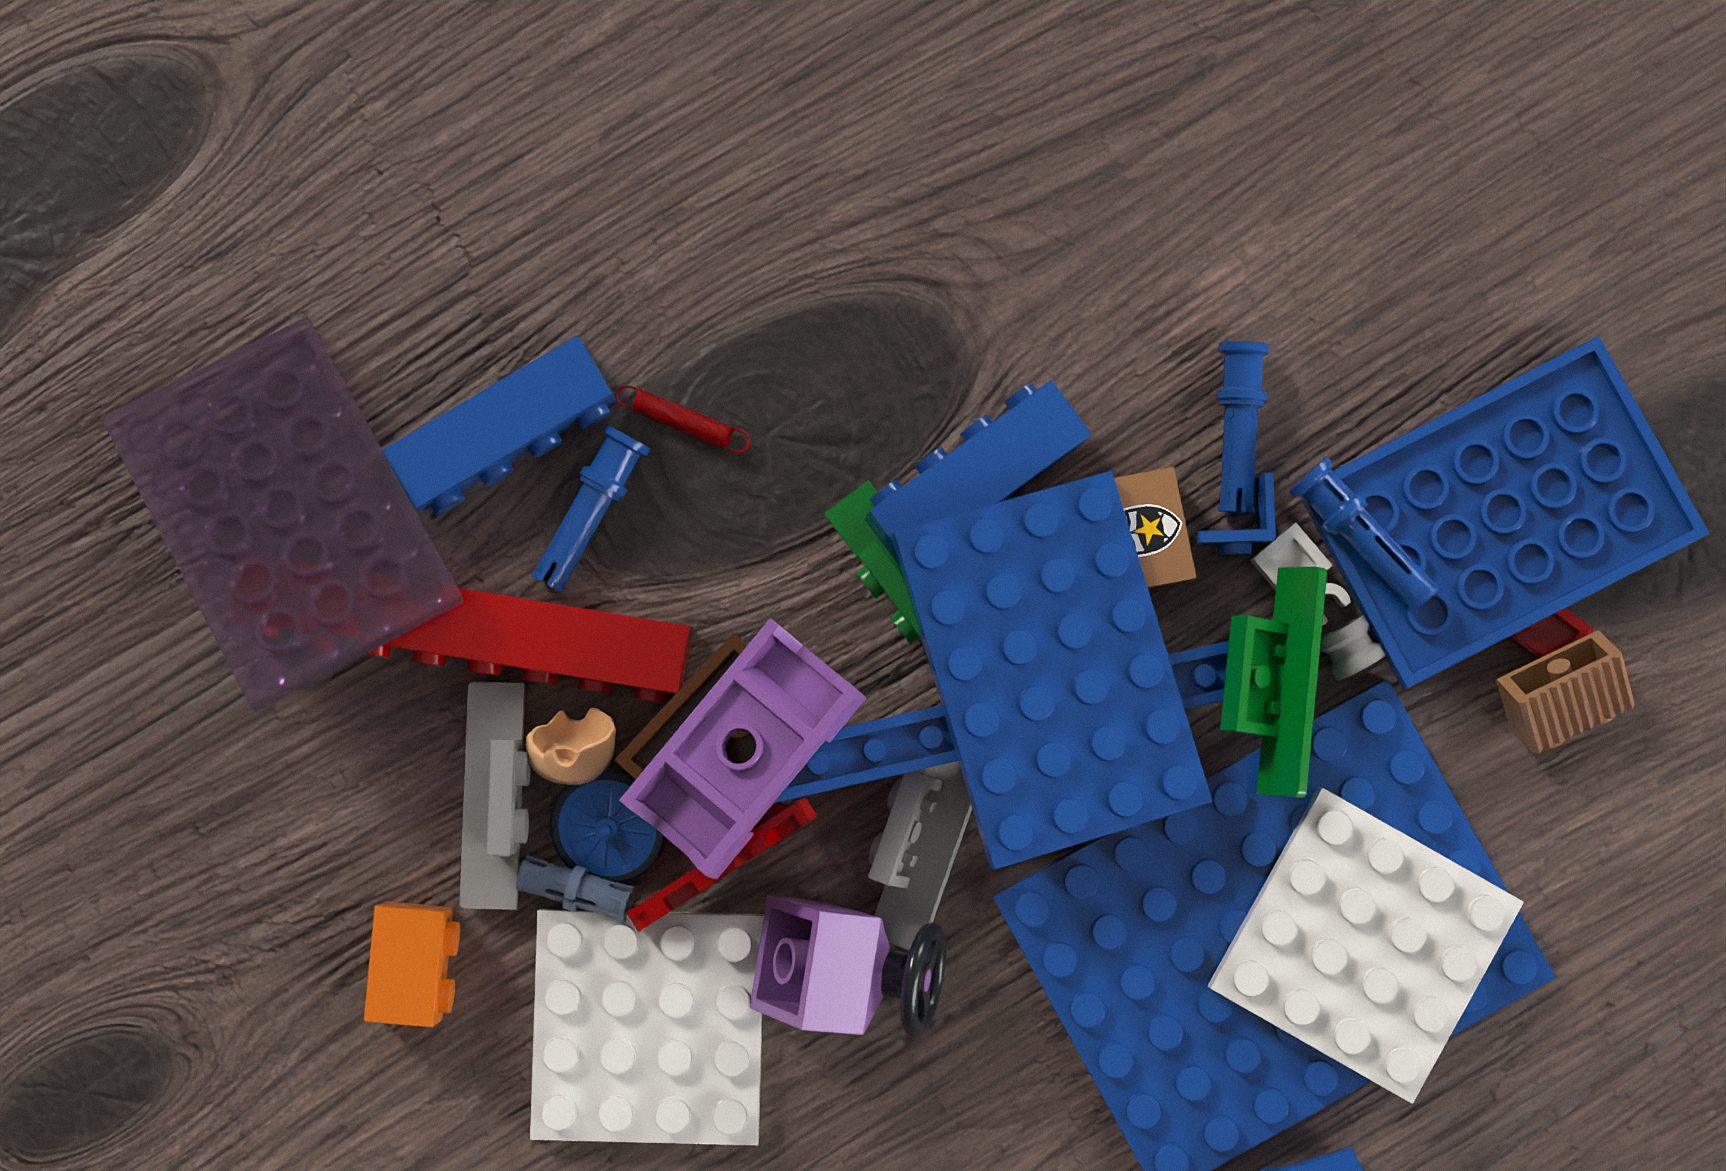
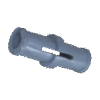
[516,855,636,922]

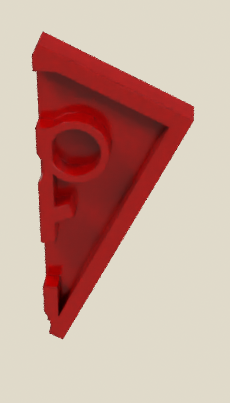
[627,797,817,932]

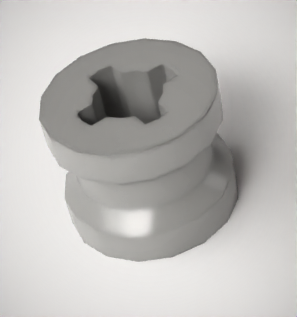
[1320,615,1386,681]

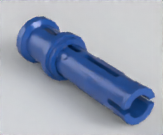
[1216,341,1270,513]
[531,424,651,592]
[1289,457,1440,612]

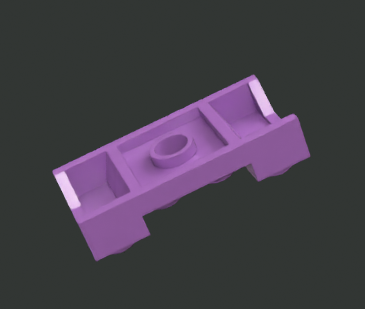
[619,618,866,879]

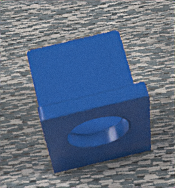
[1191,472,1276,556]

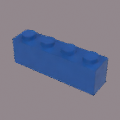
[381,335,617,515]
[865,380,1092,568]

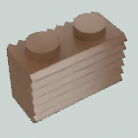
[1495,630,1635,754]

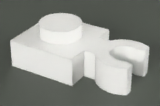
[1250,522,1351,626]

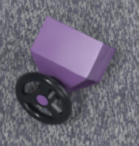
[750,895,946,1037]

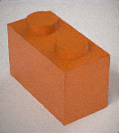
[364,901,460,1027]

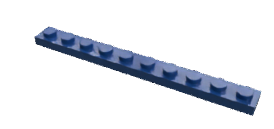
[753,641,1319,803]

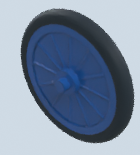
[550,768,667,883]

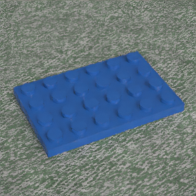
[1299,336,1710,690]
[891,471,1213,869]

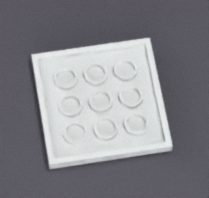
[1208,787,1524,1104]
[530,909,764,1145]

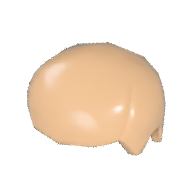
[526,708,616,785]

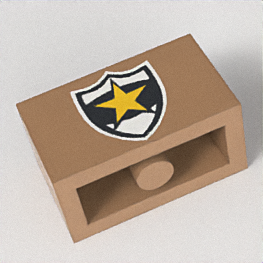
[1114,467,1196,589]

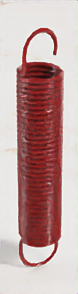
[615,385,751,454]

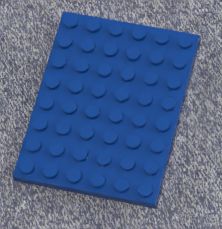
[992,679,1556,1171]

